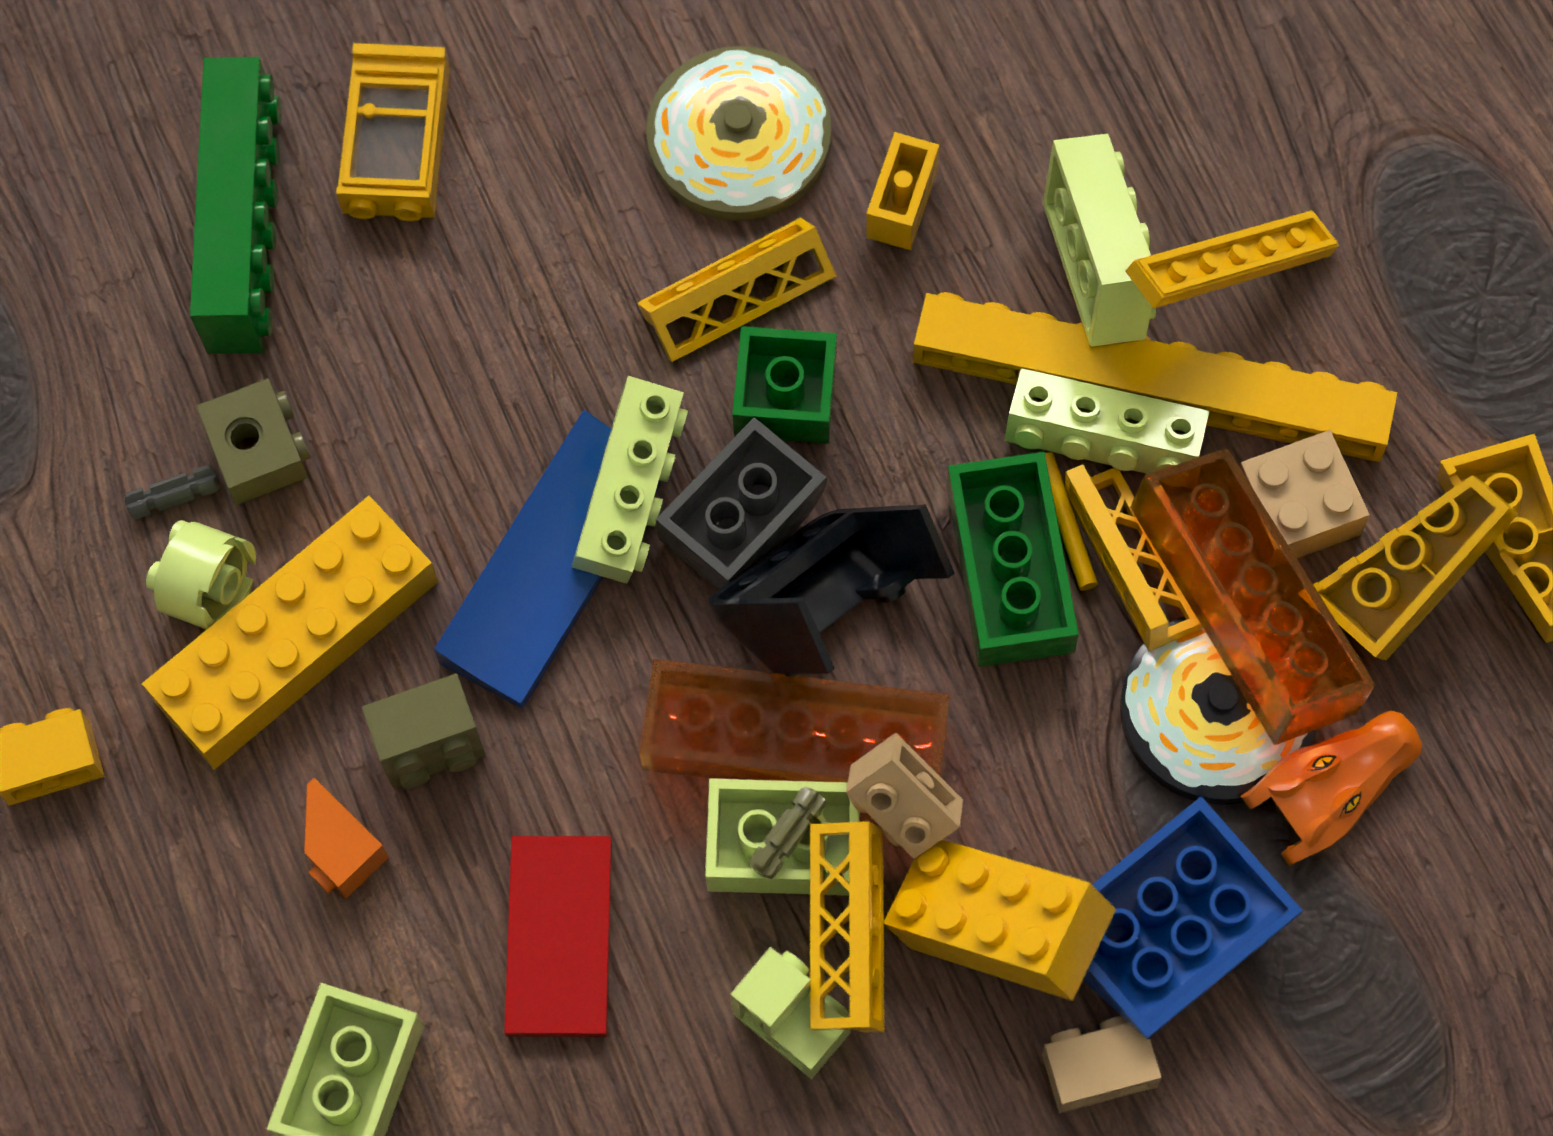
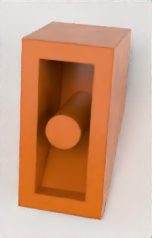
[304,778,389,899]

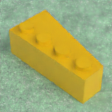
[1438,433,1553,643]

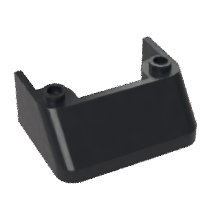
[708,504,955,677]

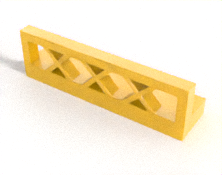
[637,218,836,362]
[1065,464,1203,651]
[810,821,884,1033]

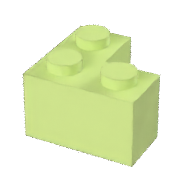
[730,947,850,1080]

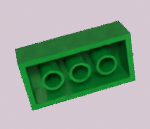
[946,452,1079,667]

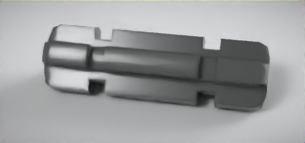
[124,465,220,519]

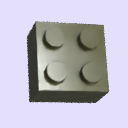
[362,673,486,789]

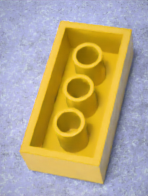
[884,840,1116,1001]

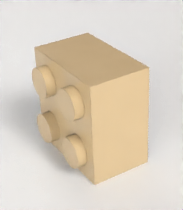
[1234,430,1370,567]

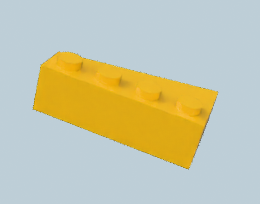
[1303,475,1519,661]

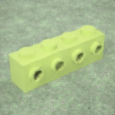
[1004,368,1209,484]
[572,376,688,584]

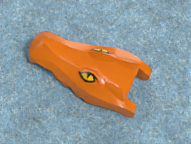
[1240,711,1422,867]

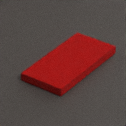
[504,836,612,1037]

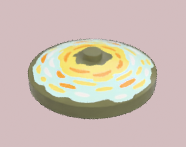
[646,46,831,221]

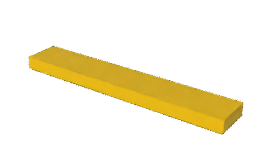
[1125,210,1339,309]

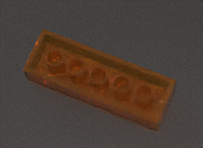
[1130,448,1376,745]
[639,659,950,782]

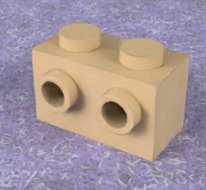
[846,733,963,859]

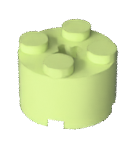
[146,520,256,630]

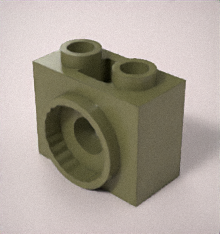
[196,378,311,506]

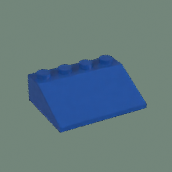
[1083,797,1303,1040]

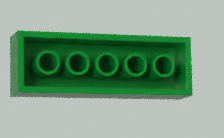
[190,57,281,354]

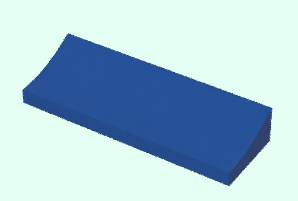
[434,410,662,709]

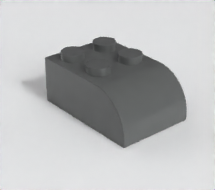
[656,417,827,590]

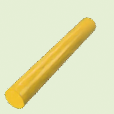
[1045,452,1098,591]

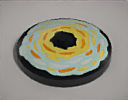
[1120,611,1320,805]

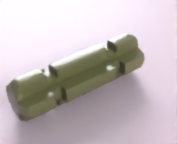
[749,787,826,879]

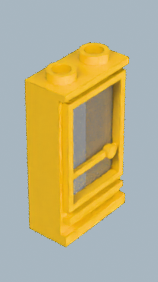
[336,43,450,221]

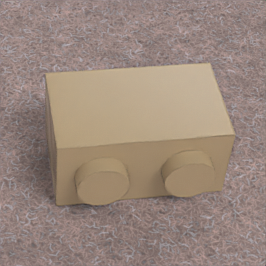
[1042,1016,1162,1113]

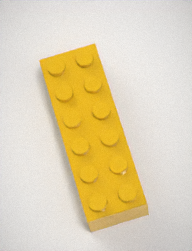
[141,495,439,770]

